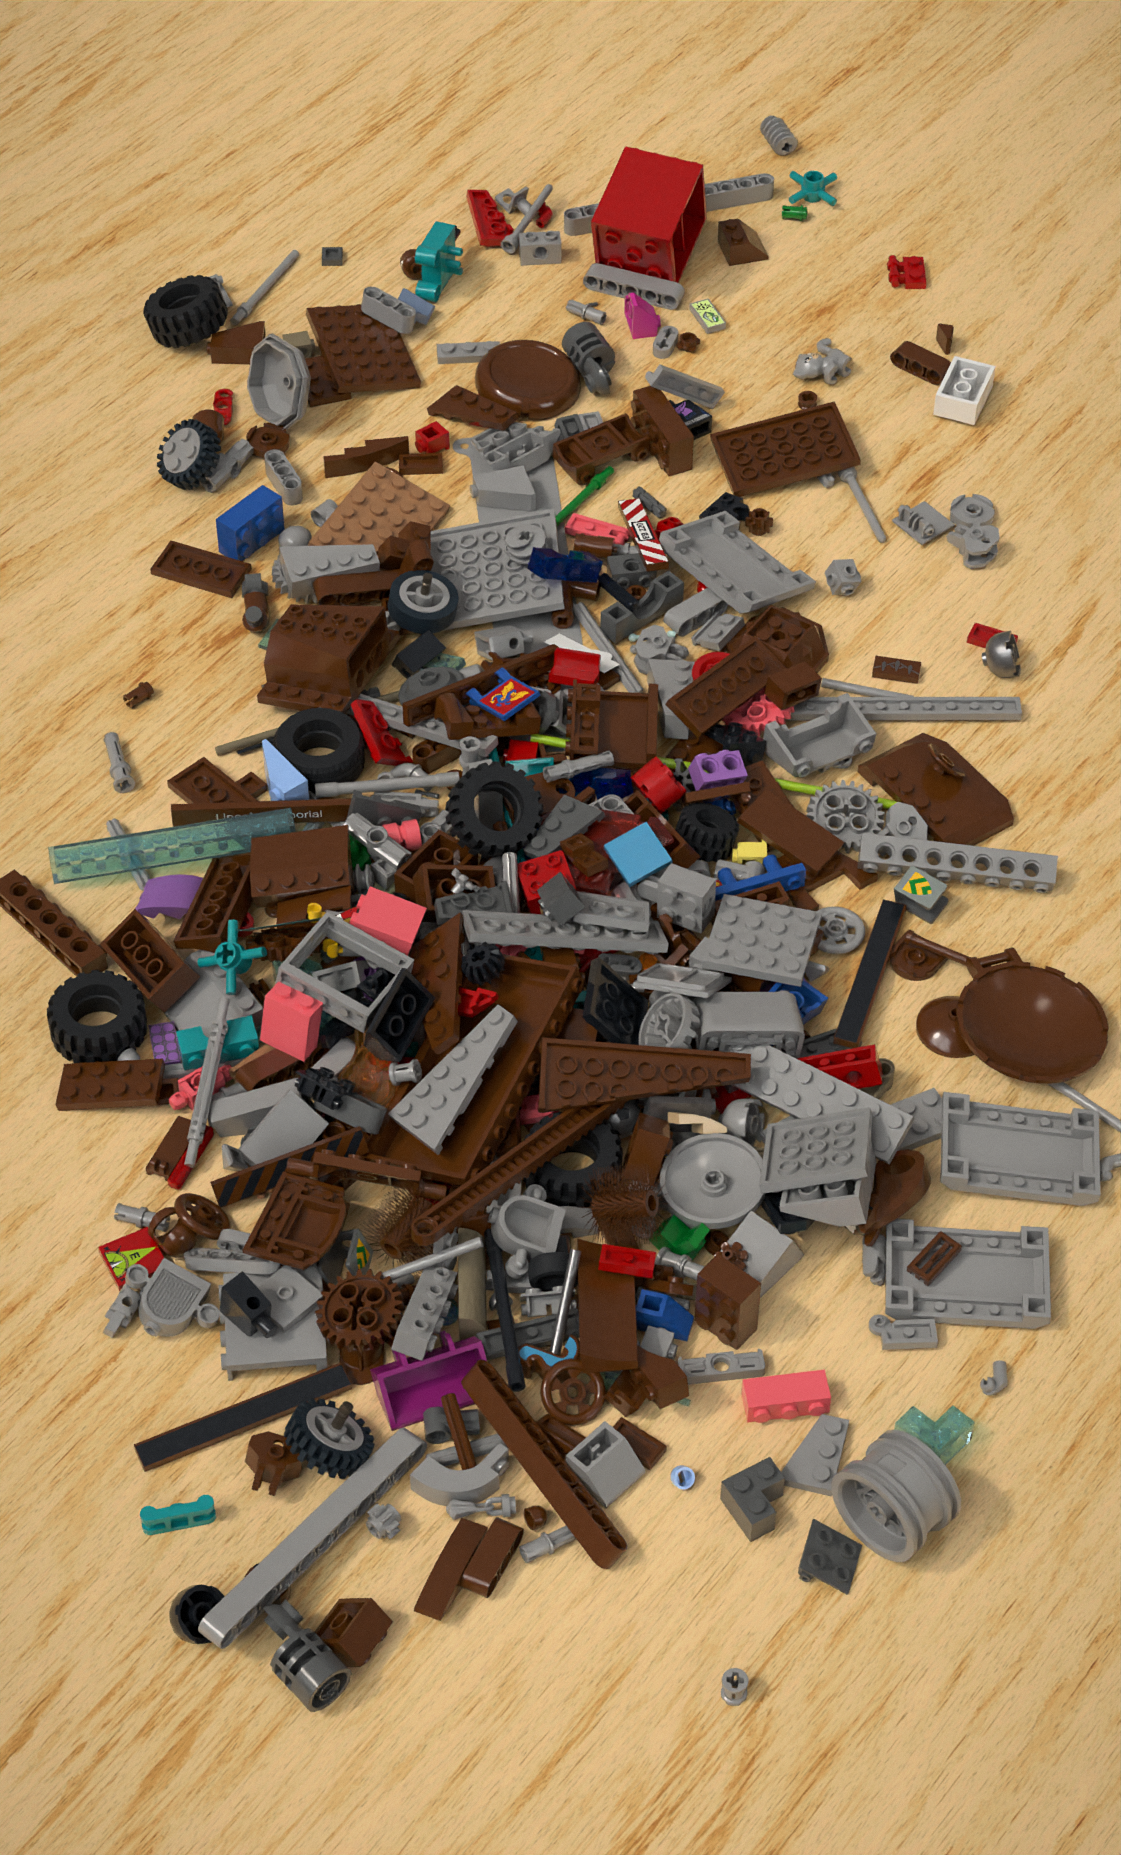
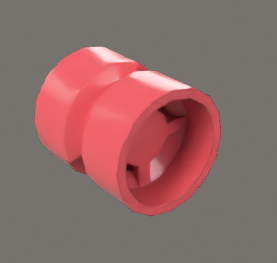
[382,819,422,852]

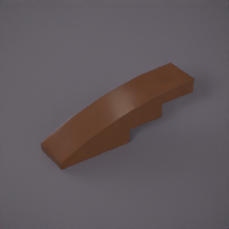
[323,436,409,478]
[414,1518,488,1621]

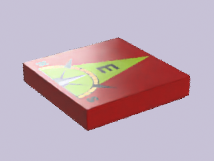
[98,1227,164,1291]

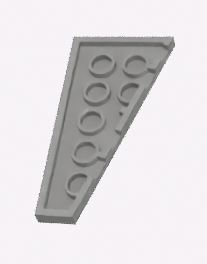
[388,1005,518,1155]

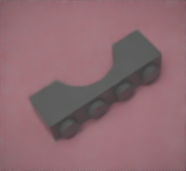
[600,570,684,644]

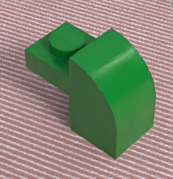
[649,1215,710,1261]

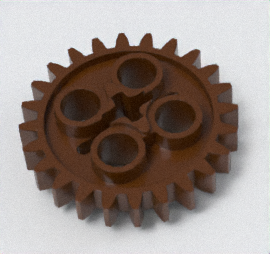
[245,924,327,962]
[315,1269,405,1353]

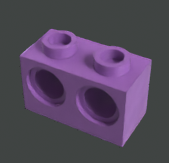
[688,750,748,791]

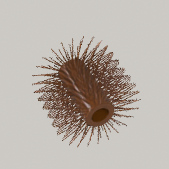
[580,1163,669,1247]
[359,1179,457,1277]

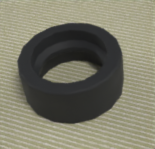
[528,1252,578,1292]

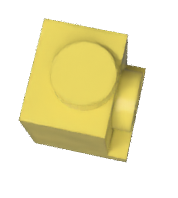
[732,840,767,873]

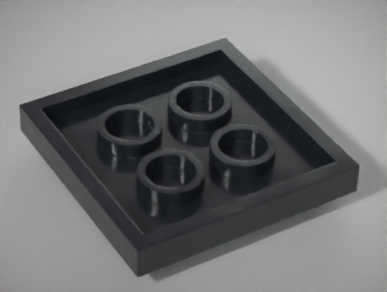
[582,957,649,1045]

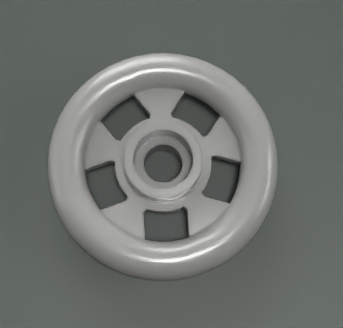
[816,907,865,954]

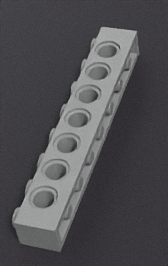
[857,833,1058,893]

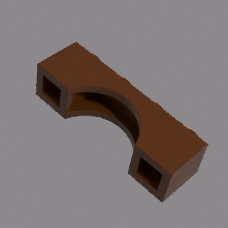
[624,790,700,869]

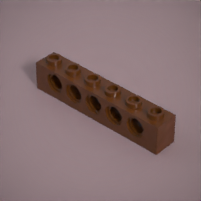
[0,869,108,977]

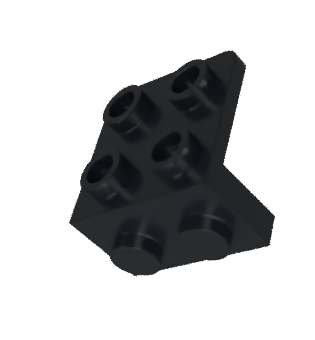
[704,722,766,770]

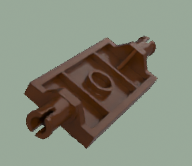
[286,1150,447,1201]

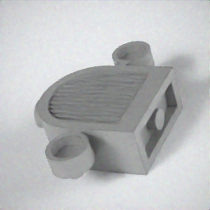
[488,1184,566,1279]
[125,1258,219,1337]

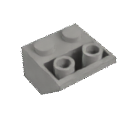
[566,1421,645,1508]

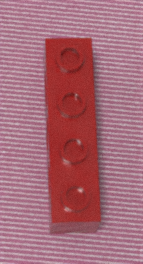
[797,1044,883,1089]

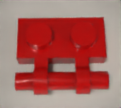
[887,255,926,289]

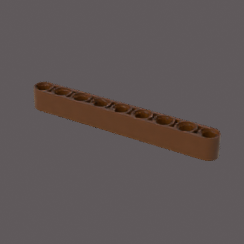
[461,1359,628,1569]

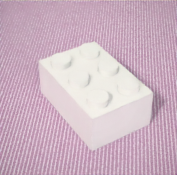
[933,356,996,425]

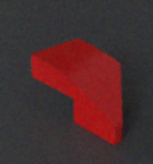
[458,987,499,1018]

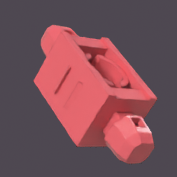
[169,1065,234,1111]

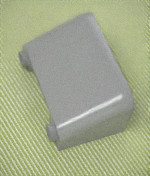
[763,693,876,777]
[693,991,805,1058]

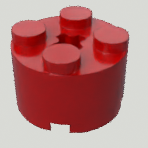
[630,756,687,814]

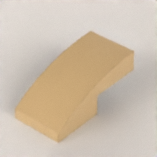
[668,1112,727,1134]

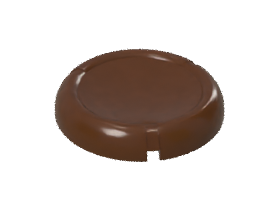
[475,340,581,419]

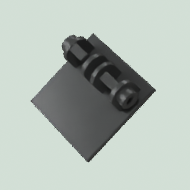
[798,1519,862,1595]

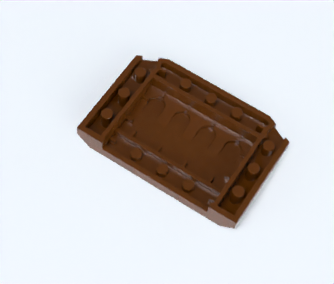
[857,733,1014,846]

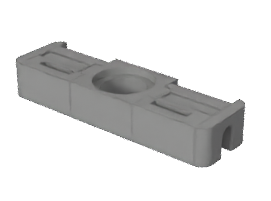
[678,1349,765,1385]

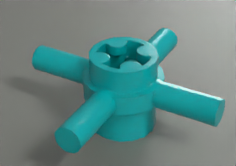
[789,171,837,206]
[197,920,267,995]

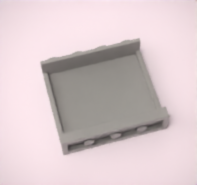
[218,1267,328,1381]

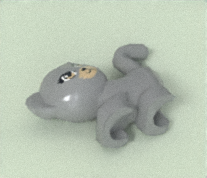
[793,338,852,384]

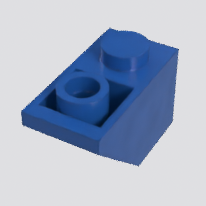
[636,1289,694,1341]

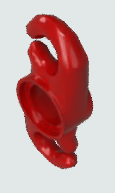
[213,388,233,426]

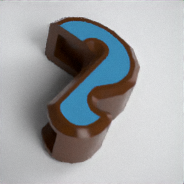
[518,1334,581,1384]

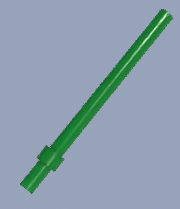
[556,466,614,527]

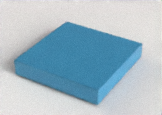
[604,822,672,887]

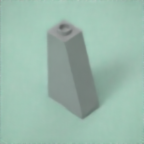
[207,1078,316,1137]

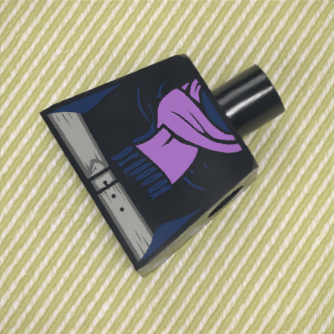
[668,400,712,440]

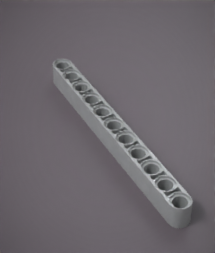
[564,173,774,236]
[198,1427,427,1649]

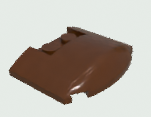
[242,1172,346,1270]

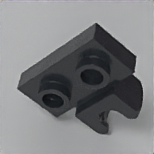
[699,492,750,530]

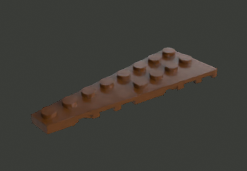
[538,1037,751,1113]

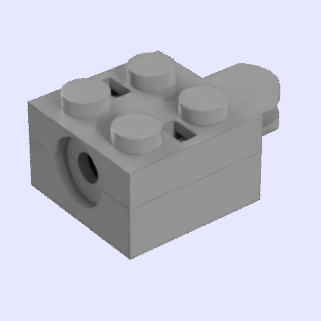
[637,863,716,934]

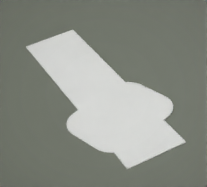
[544,633,620,673]

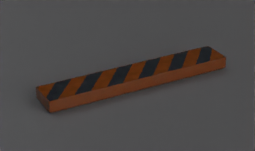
[210,1126,369,1208]

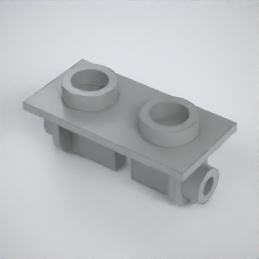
[520,1286,576,1318]

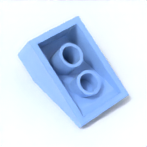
[262,739,309,825]

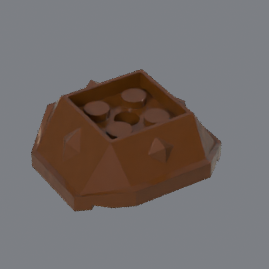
[726,605,829,673]

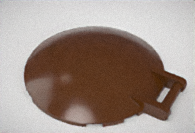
[956,947,1109,1084]

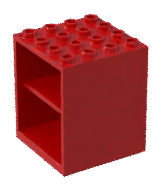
[591,146,707,283]

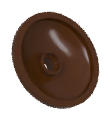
[916,996,975,1058]

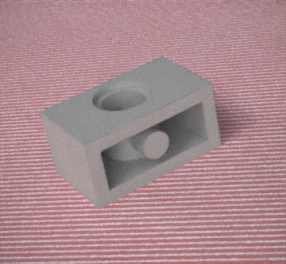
[519,231,561,266]

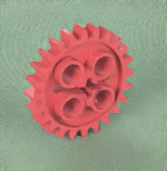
[722,687,795,736]

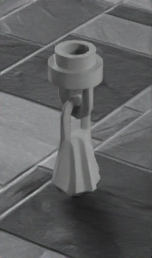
[446,1494,516,1520]

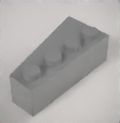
[647,659,694,739]

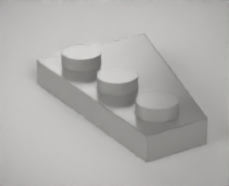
[781,1414,849,1497]

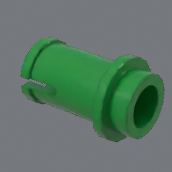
[782,205,808,221]

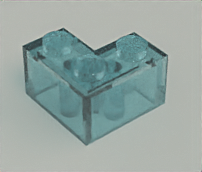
[894,1406,975,1465]

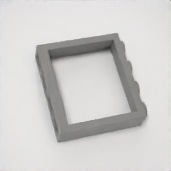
[275,912,414,1033]

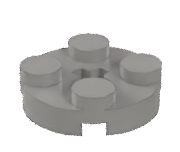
[950,494,995,528]

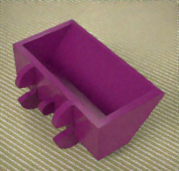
[370,1330,487,1431]

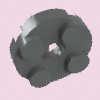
[532,690,559,735]

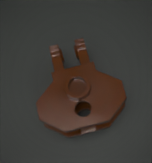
[245,1431,303,1496]

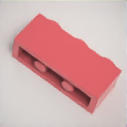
[741,1369,831,1423]

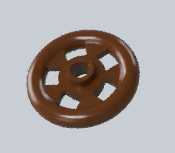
[174,1193,232,1240]
[540,1358,606,1426]

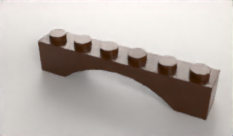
[578,1303,689,1409]

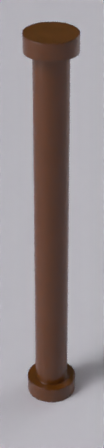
[904,930,990,968]

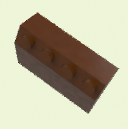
[250,825,355,908]

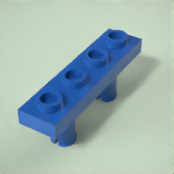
[715,855,806,901]

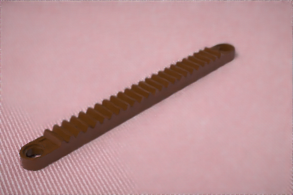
[411,1100,629,1246]

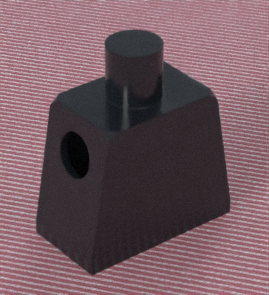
[220,1271,278,1338]

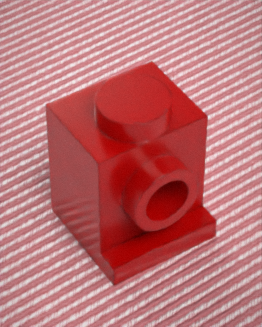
[415,421,450,453]

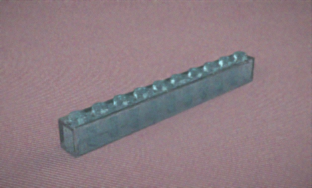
[48,808,296,884]

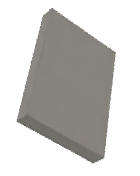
[238,1089,329,1165]

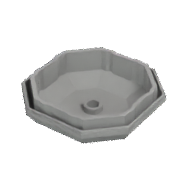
[247,333,311,430]

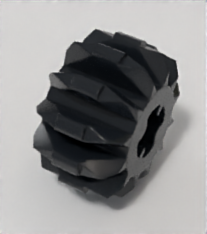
[461,941,506,986]

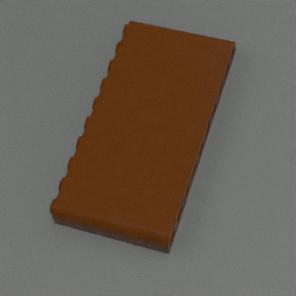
[361,954,584,1186]

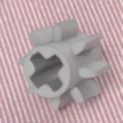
[366,1503,401,1539]

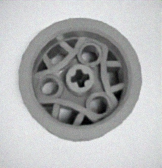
[831,1430,961,1562]

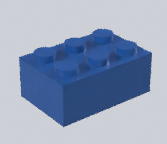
[216,485,285,561]

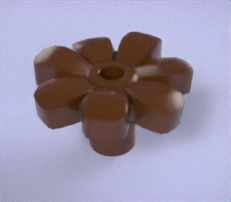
[714,1242,749,1271]

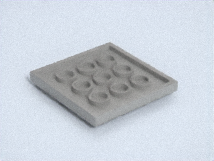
[701,894,822,987]
[760,1107,873,1194]

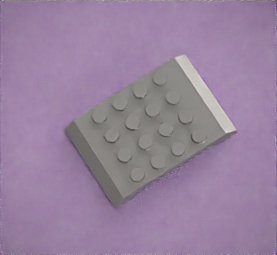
[659,511,816,613]
[940,1092,1101,1206]
[885,1219,1051,1329]

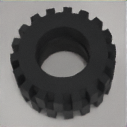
[675,802,740,862]

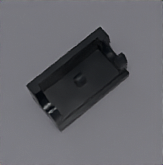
[391,630,446,679]

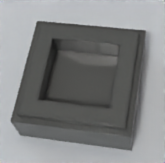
[322,247,343,266]

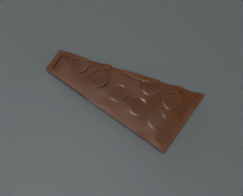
[408,912,465,1055]

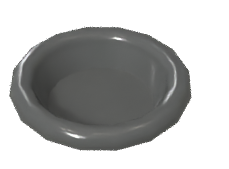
[398,666,465,706]

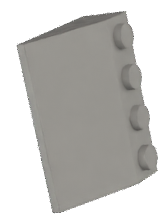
[164,950,263,1038]
[779,1142,877,1227]

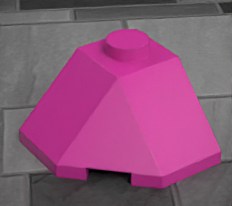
[624,293,661,339]

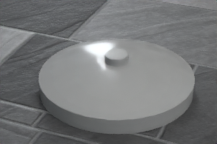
[660,1133,766,1229]

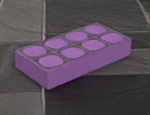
[148,1021,181,1065]

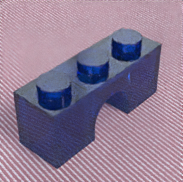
[527,547,603,583]
[559,768,633,800]

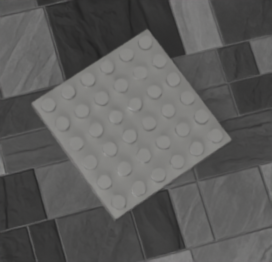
[431,509,565,630]

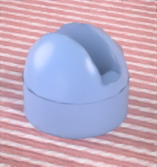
[670,1465,695,1490]

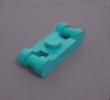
[140,1495,216,1535]

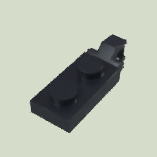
[319,1000,373,1049]

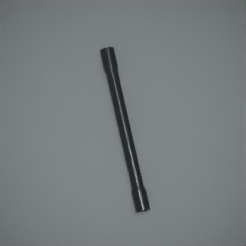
[484,1228,526,1392]

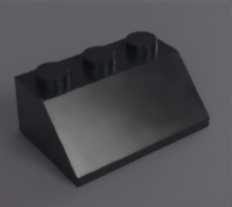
[364,968,435,1062]

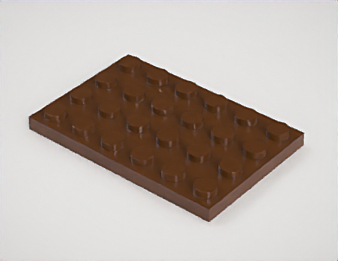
[306,304,421,393]
[710,401,861,497]

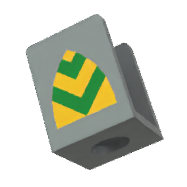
[894,865,949,924]
[318,1229,373,1285]

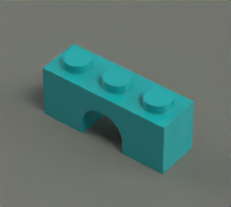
[176,1015,259,1070]

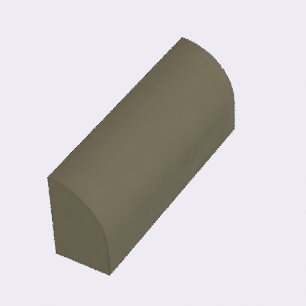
[458,1228,487,1340]

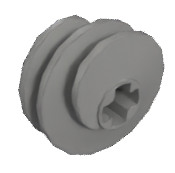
[505,524,548,564]

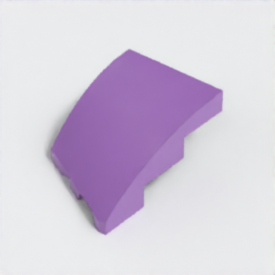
[135,874,203,919]

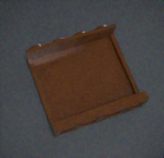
[565,679,658,769]

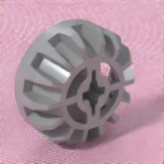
[639,992,701,1049]

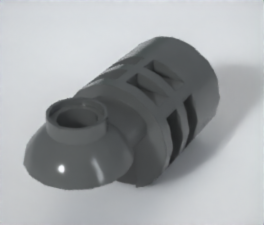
[562,322,615,395]
[262,1599,352,1712]

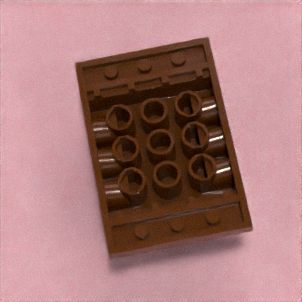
[257,604,400,714]

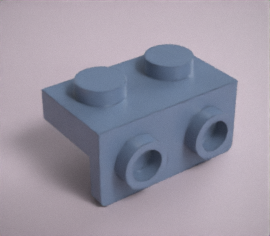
[398,288,435,325]

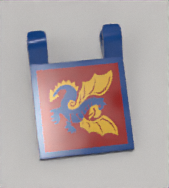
[466,668,540,721]

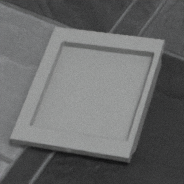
[633,963,732,998]

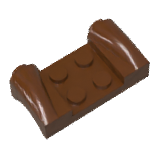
[553,413,650,485]
[434,693,541,740]

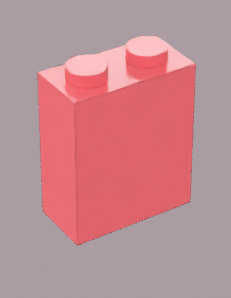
[349,886,427,956]
[260,981,323,1062]

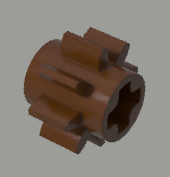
[745,508,773,536]

